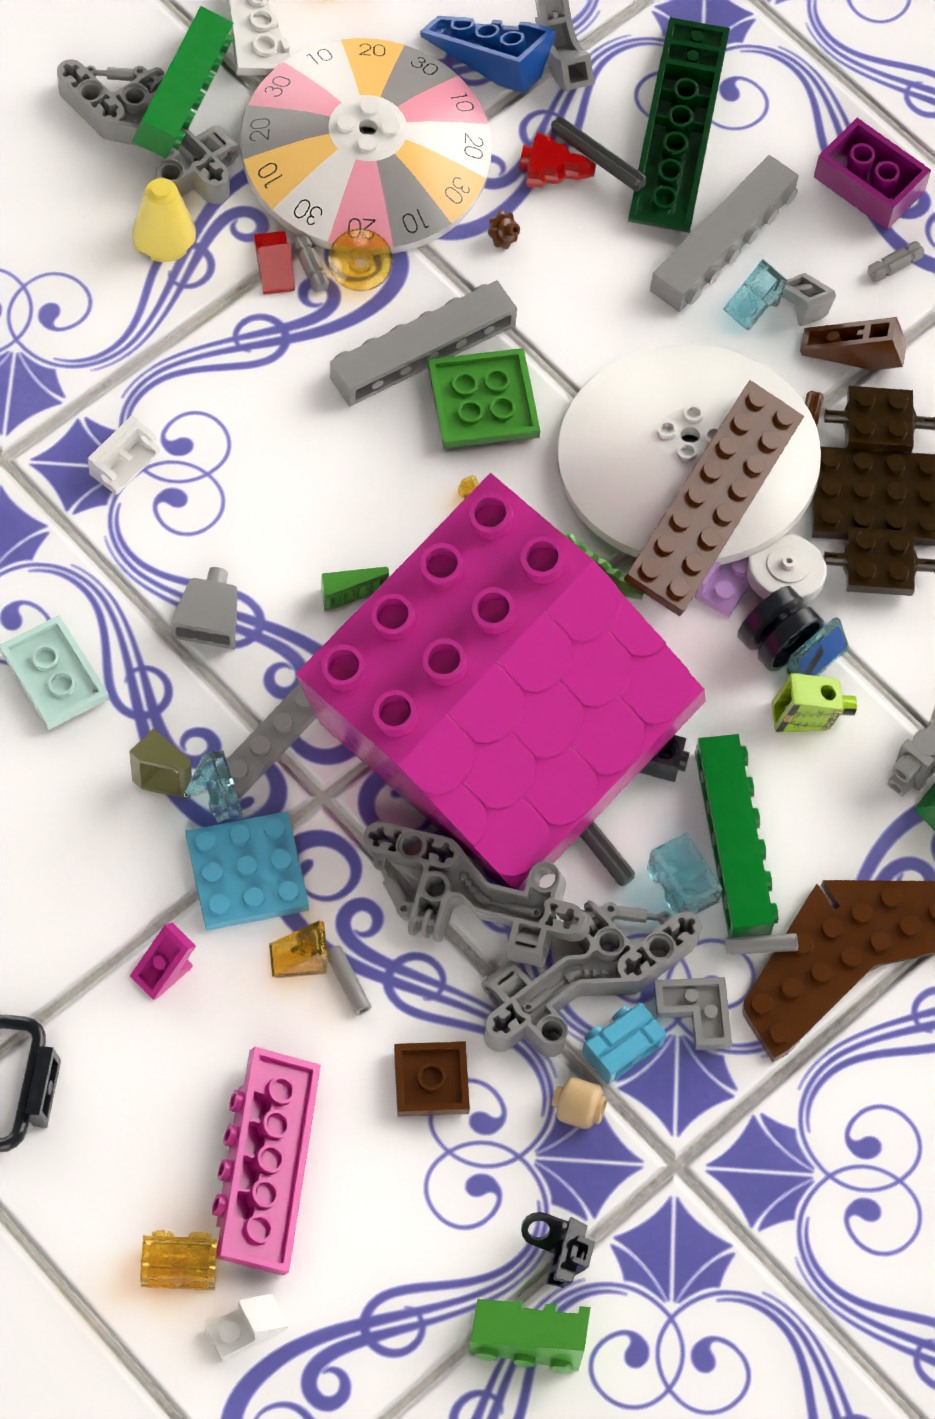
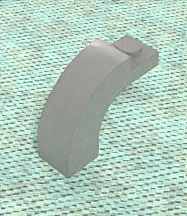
[535,0,595,91]

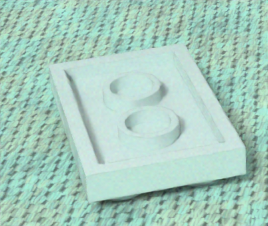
[0,615,109,731]

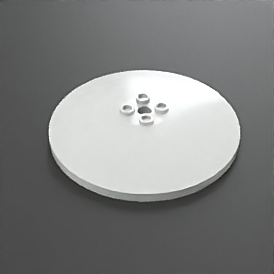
[558,344,821,565]

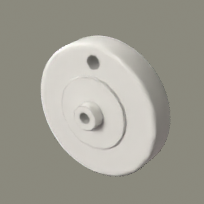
[746,534,827,605]

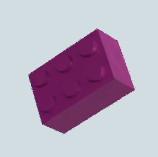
[814,117,931,230]

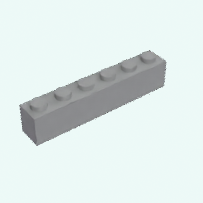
[650,155,799,312]
[330,280,517,407]

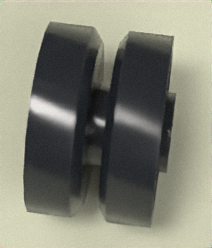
[737,586,824,672]

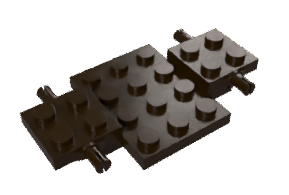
[812,386,935,596]

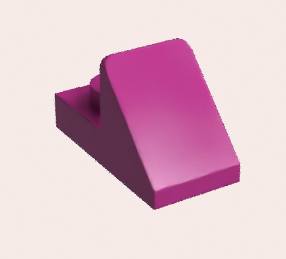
[130,922,196,1000]

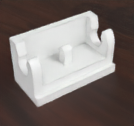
[88,415,161,495]

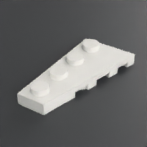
[227,0,291,76]

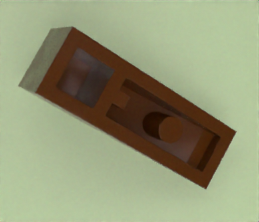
[800,317,907,370]

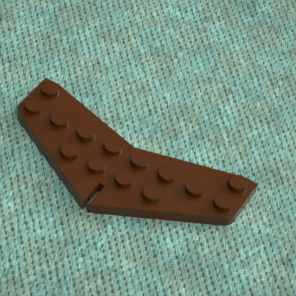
[742,880,935,1063]

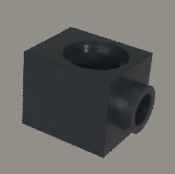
[639,735,690,782]

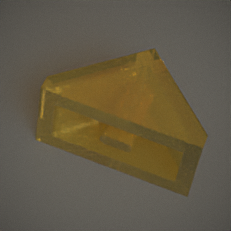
[269,920,327,978]

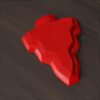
[519,132,596,188]

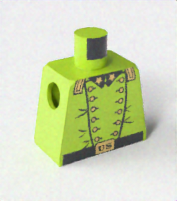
[771,673,857,733]

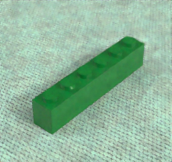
[132,6,234,159]
[695,734,779,937]

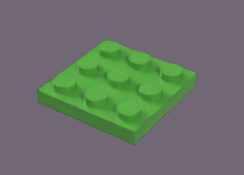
[428,348,540,449]

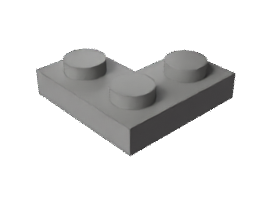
[654,977,732,1050]

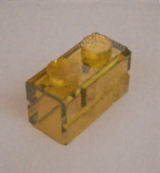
[140,1230,218,1291]

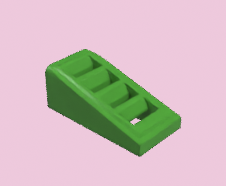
[321,566,389,611]

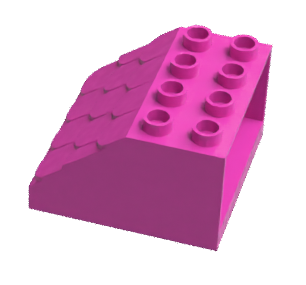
[296,472,706,891]

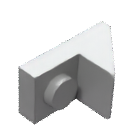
[777,273,836,326]

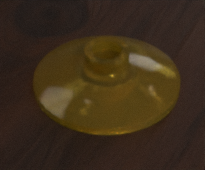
[328,229,392,291]

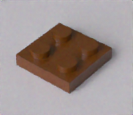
[394,1041,470,1117]

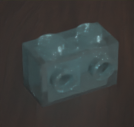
[647,832,723,914]

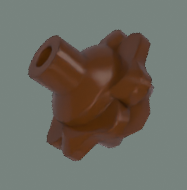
[488,210,520,249]

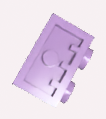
[695,557,750,617]

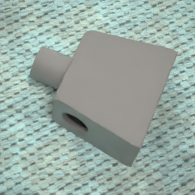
[171,567,238,650]

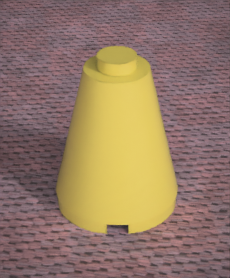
[132,178,196,262]

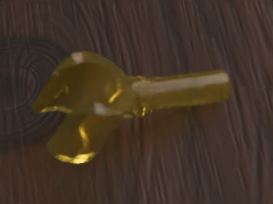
[458,475,479,500]

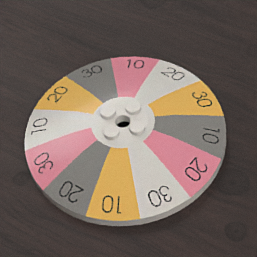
[241,38,492,255]

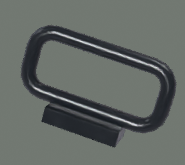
[0,1014,61,1152]

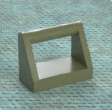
[129,728,193,799]

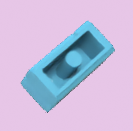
[582,1002,667,1085]

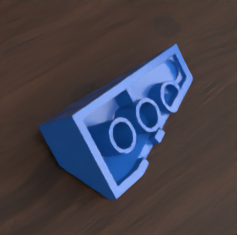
[420,16,556,93]

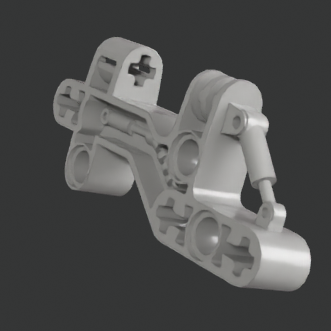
[57,59,241,204]
[363,821,590,968]
[481,900,702,1057]

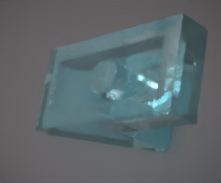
[723,259,788,330]
[184,750,243,823]

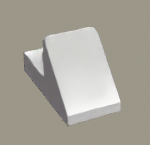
[205,1294,288,1362]

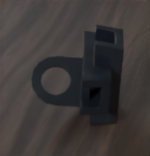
[521,1212,595,1288]

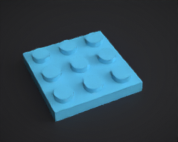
[185,811,309,931]

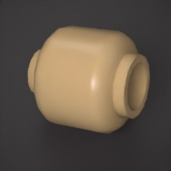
[552,1077,608,1130]

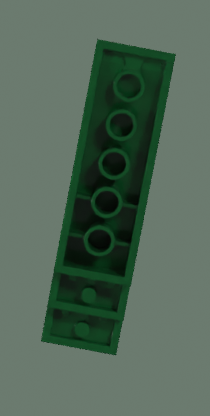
[628,17,730,233]

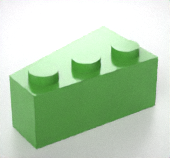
[469,1299,591,1373]

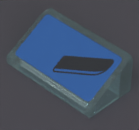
[786,617,849,676]

